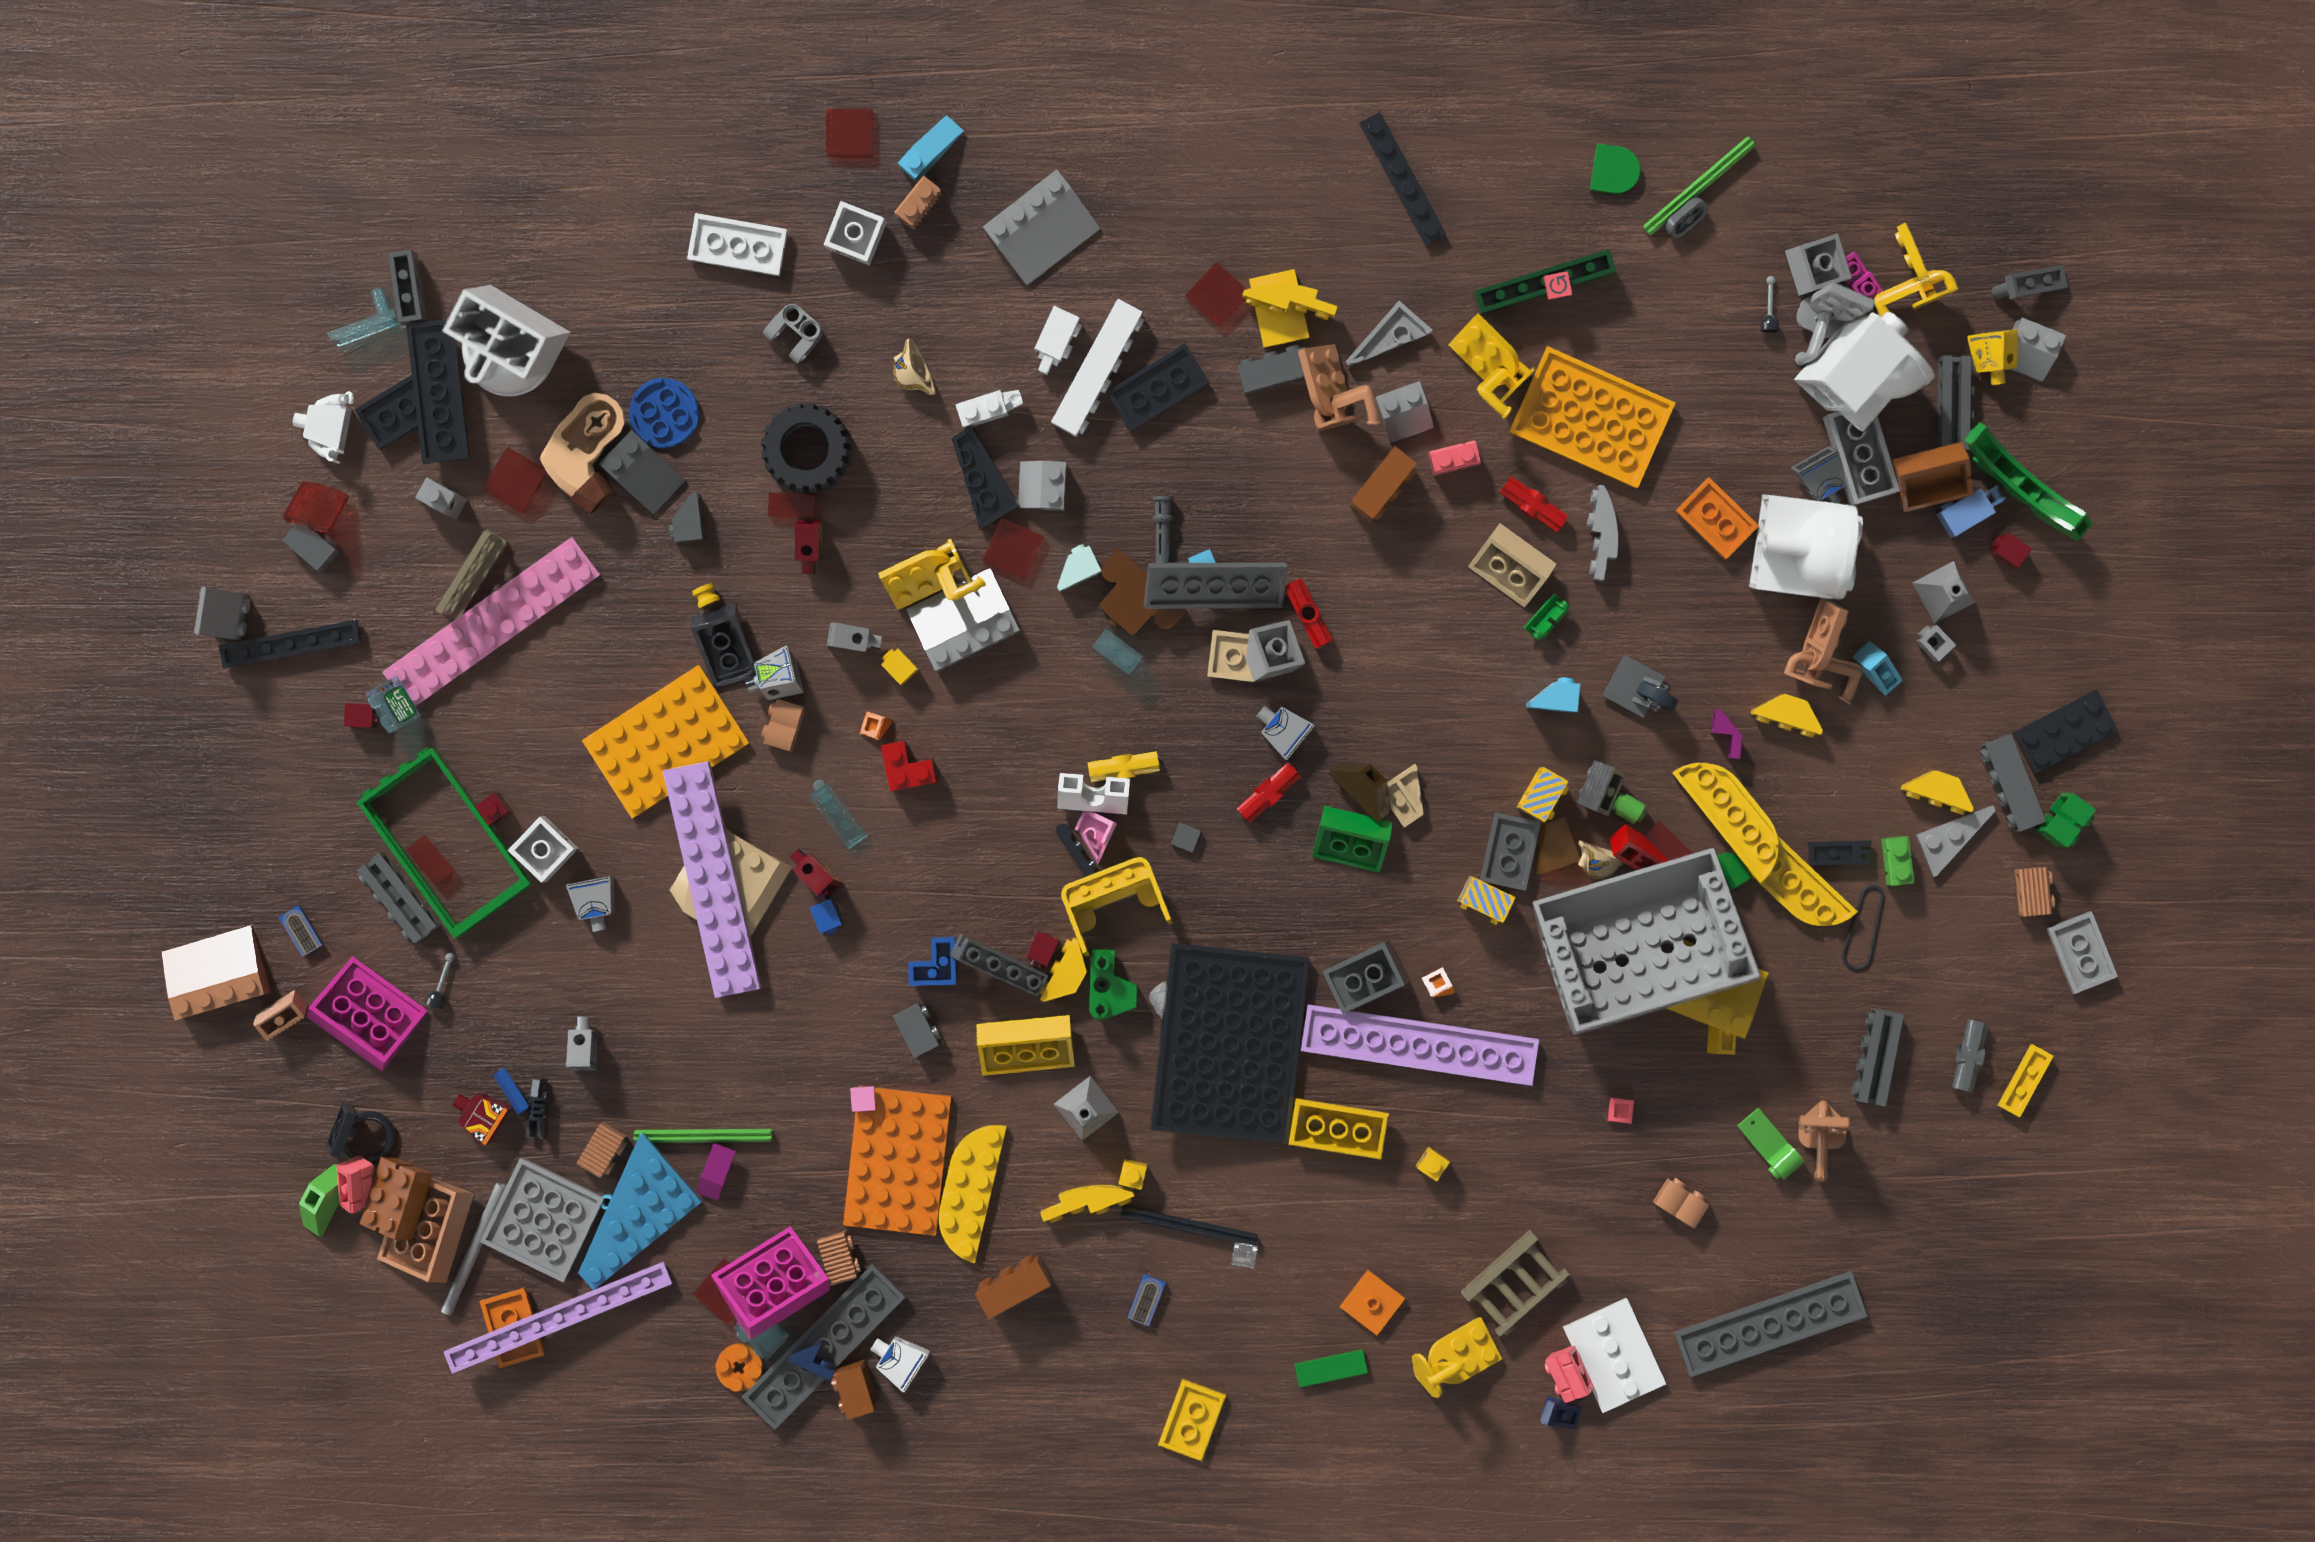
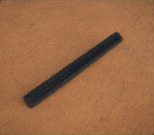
[1121,1205,1258,1247]

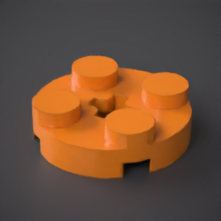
[716,1343,763,1392]

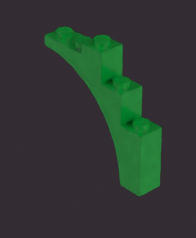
[1964,422,2093,542]

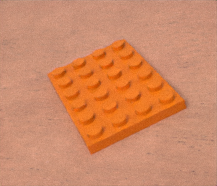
[843,1086,952,1236]

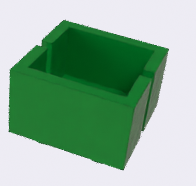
[2034,793,2096,848]

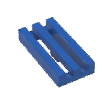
[493,1068,529,1115]

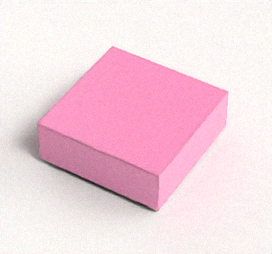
[850,1086,876,1112]

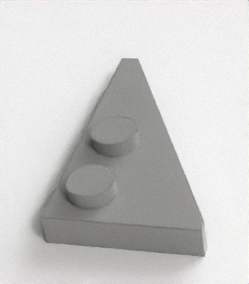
[1345,301,1433,367]
[1915,805,1996,877]

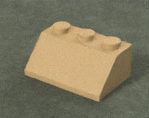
[1468,523,1556,607]

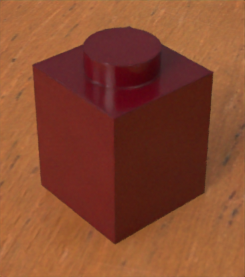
[1991,533,2032,569]
[344,703,381,728]
[475,793,513,825]
[1026,930,1059,968]

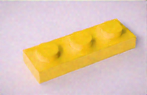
[1997,1044,2053,1117]

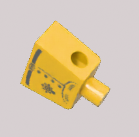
[1967,329,2018,385]

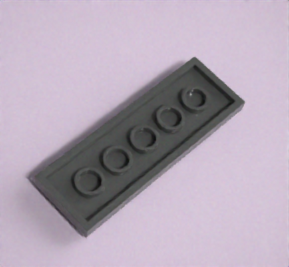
[1144,562,1288,609]

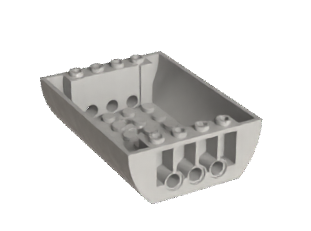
[1533,848,1760,1035]

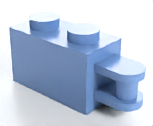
[1936,485,2006,538]

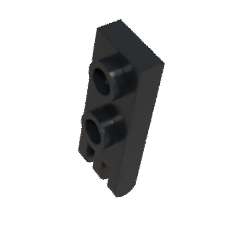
[1808,840,1872,866]

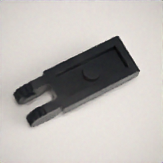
[1055,823,1099,877]

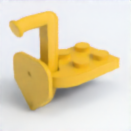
[1874,223,1958,318]
[1448,313,1535,419]
[878,539,987,610]
[1412,1317,1502,1398]

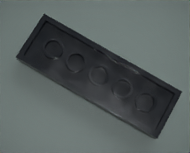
[406,319,470,464]

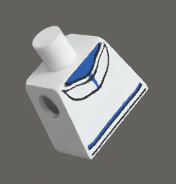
[870,1336,930,1392]

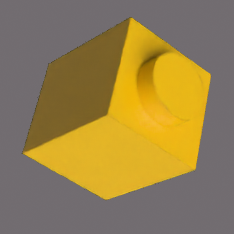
[881,649,919,685]
[1416,1146,1450,1181]
[1119,1159,1147,1190]

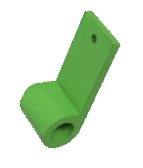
[1737,1108,1805,1180]

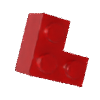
[881,741,938,791]

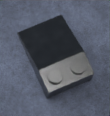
[691,603,757,688]

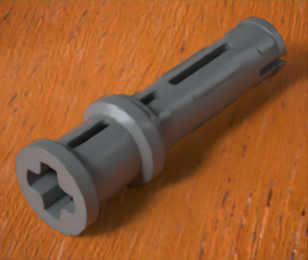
[1152,496,1174,563]

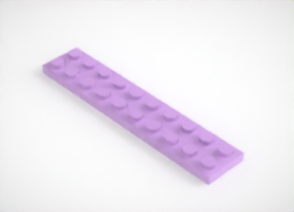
[663,761,761,998]
[1301,1004,1539,1086]

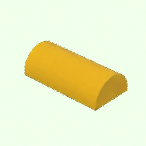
[1289,1098,1389,1160]

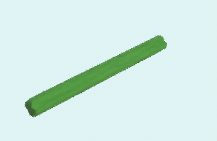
[1643,137,1755,235]
[634,1129,773,1143]

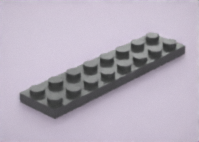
[742,1264,906,1430]
[1674,1271,1867,1377]

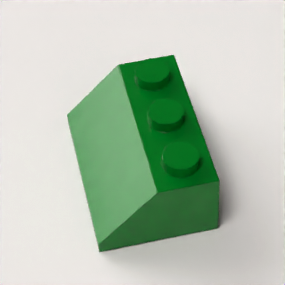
[1312,806,1393,873]

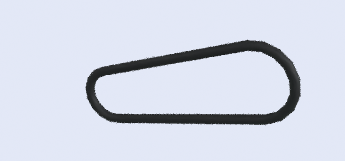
[1842,885,1884,970]

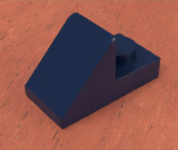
[788,1342,836,1381]
[1541,1396,1582,1429]

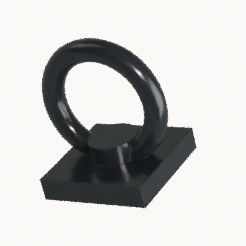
[325,1102,396,1165]

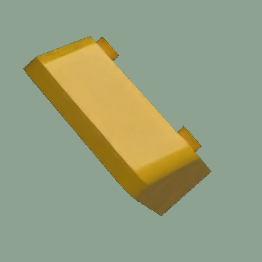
[1061,857,1173,957]

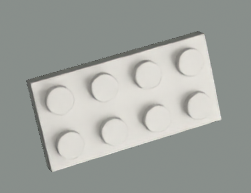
[687,213,788,276]

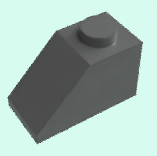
[669,492,706,543]

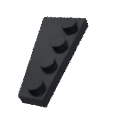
[952,426,1020,530]

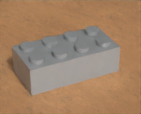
[1823,411,1900,506]

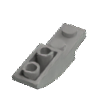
[1587,485,1618,581]

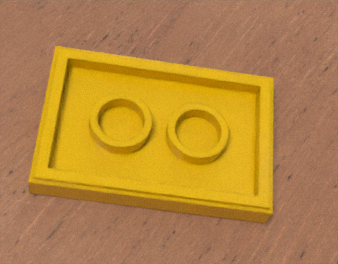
[1249,269,1309,348]
[1158,1378,1226,1462]

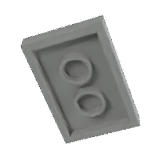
[2046,911,2118,994]

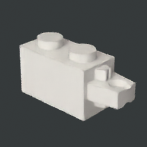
[1035,306,1082,375]
[955,390,1023,429]

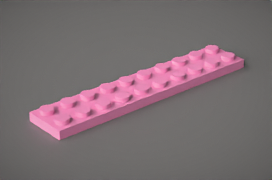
[382,536,600,707]

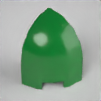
[1717,852,1753,891]

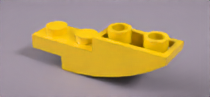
[1242,284,1337,320]
[1040,1185,1135,1223]

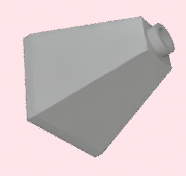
[1912,561,1975,624]
[1054,1075,1119,1141]

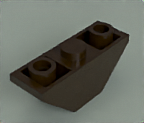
[1328,763,1391,822]

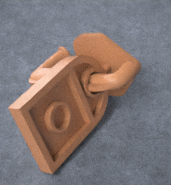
[1298,344,1381,432]
[1784,597,1862,705]
[1799,1100,1849,1182]

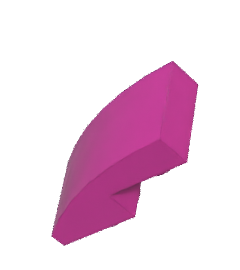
[1844,252,1883,299]

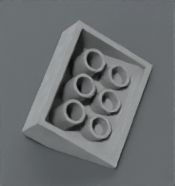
[983,169,1100,286]
[907,568,1020,672]

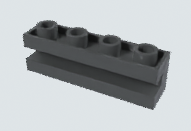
[1937,356,1975,451]
[1979,734,2046,832]
[357,852,441,944]
[950,933,1048,997]
[1852,1008,1904,1107]

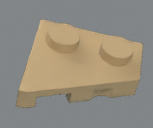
[1387,764,1424,828]

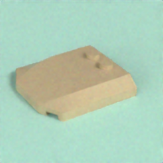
[670,828,792,938]

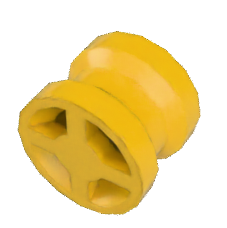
[692,583,720,609]

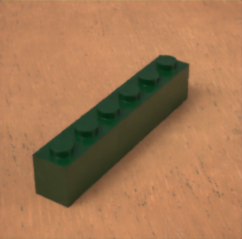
[1472,249,1616,316]

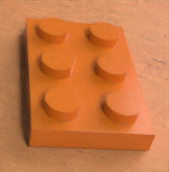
[1675,477,1759,560]
[479,1287,546,1368]

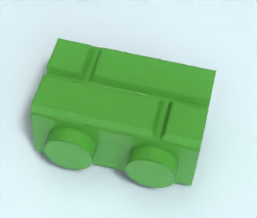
[1881,836,1914,886]

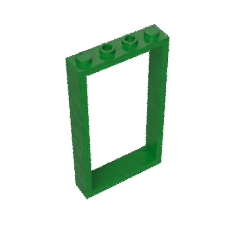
[356,747,534,939]

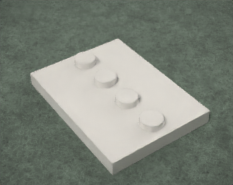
[1563,1298,1666,1413]

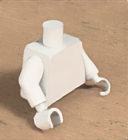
[293,391,354,464]

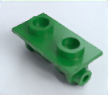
[1523,593,1570,641]

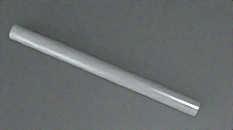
[441,1183,506,1316]

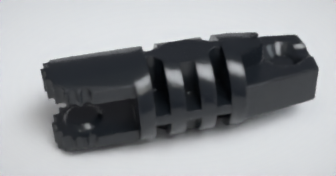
[526,1078,549,1139]

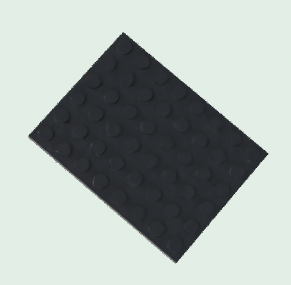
[1150,943,1310,1143]

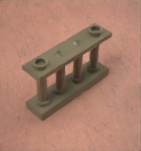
[1460,1230,1570,1337]

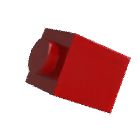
[1610,824,1670,870]

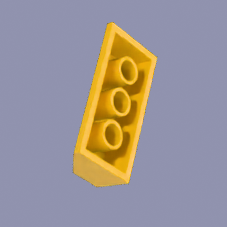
[977,1015,1075,1076]

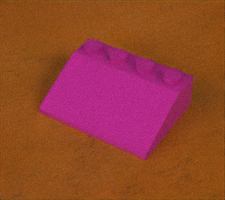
[307,956,428,1071]
[711,1226,830,1340]

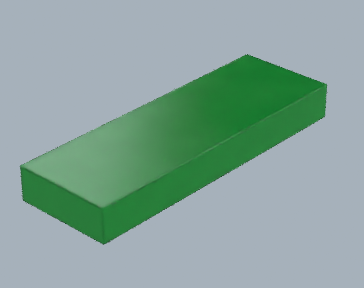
[1294,1349,1368,1388]

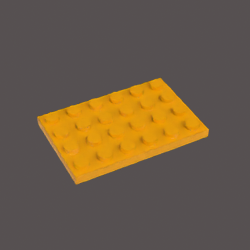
[1509,346,1675,489]
[582,665,750,819]

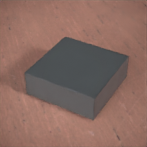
[1171,822,1201,852]

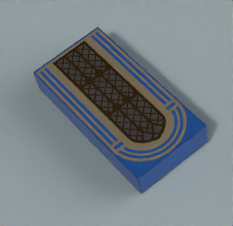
[278,905,324,957]
[1127,1274,1166,1326]

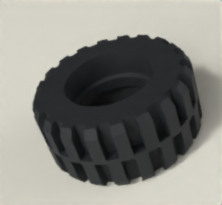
[761,403,853,494]

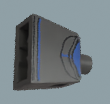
[1791,446,1846,504]

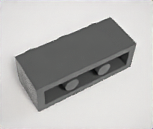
[388,250,427,326]
[1237,345,1305,395]

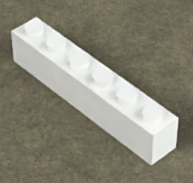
[1051,299,1144,438]

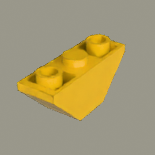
[1751,694,1823,738]
[1901,771,1973,815]
[1040,937,1087,1002]

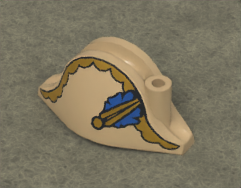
[893,339,936,395]
[1578,841,1625,880]

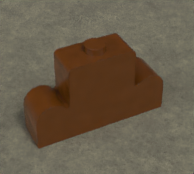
[1099,548,1188,636]

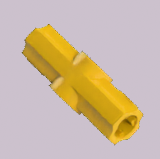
[1088,751,1160,782]

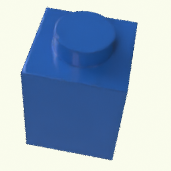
[809,898,844,936]

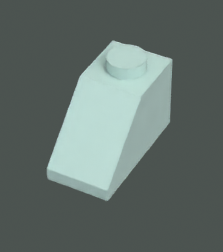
[1057,544,1101,592]

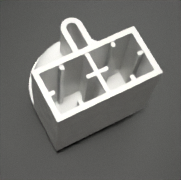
[443,285,571,396]
[1794,312,1934,432]
[1749,494,1863,600]

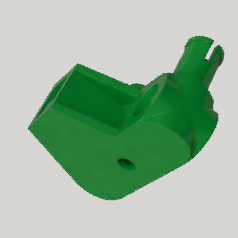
[1089,949,1137,1020]

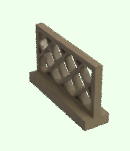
[435,529,508,619]

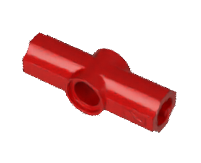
[1499,476,1568,533]
[1285,578,1333,649]
[1237,762,1301,823]

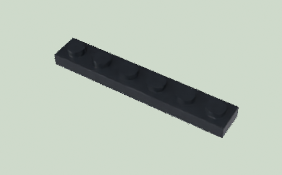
[1359,112,1446,247]
[219,620,362,669]

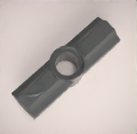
[1952,1019,1989,1092]

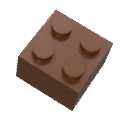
[832,1359,879,1420]

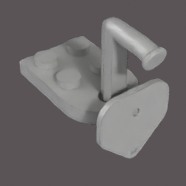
[1795,282,1875,366]

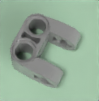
[762,304,823,364]

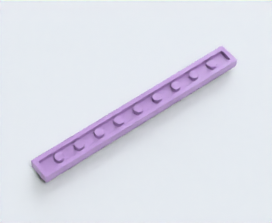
[444,1261,672,1374]

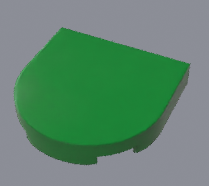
[1589,143,1640,194]

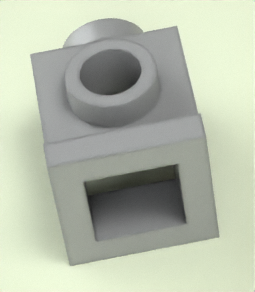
[1916,625,1956,662]

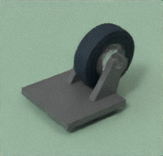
[1602,655,1678,718]

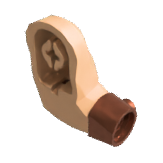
[540,393,624,514]

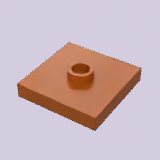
[1340,1269,1405,1335]

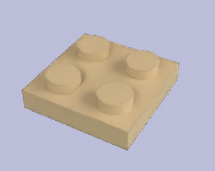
[1207,630,1254,682]

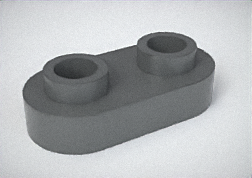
[1666,198,1708,238]

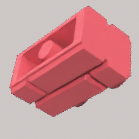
[1428,440,1481,476]
[337,1156,374,1214]
[1545,1345,1594,1403]

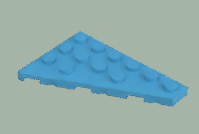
[578,1132,702,1290]

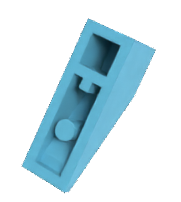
[898,115,964,183]

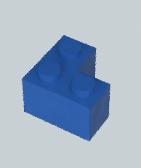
[908,936,958,986]

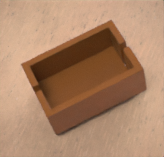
[1892,442,1973,512]
[1349,446,1417,522]
[360,1157,433,1240]
[975,1254,1052,1320]

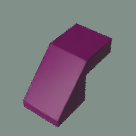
[1711,709,1742,759]
[697,1143,736,1201]

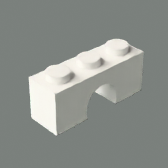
[1057,773,1130,814]

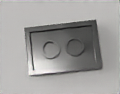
[1480,812,1541,891]

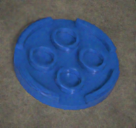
[629,378,700,448]

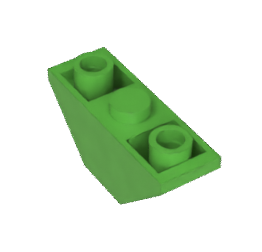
[299,1164,339,1237]

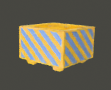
[1516,767,1569,822]
[1457,876,1515,925]

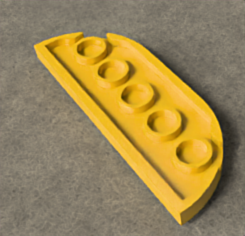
[1672,763,1779,883]
[1747,836,1858,926]
[939,1125,1007,1263]

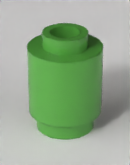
[1611,792,1647,825]

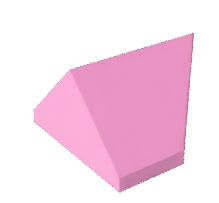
[1075,811,1117,865]

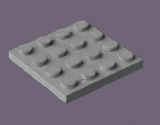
[480,1157,604,1282]

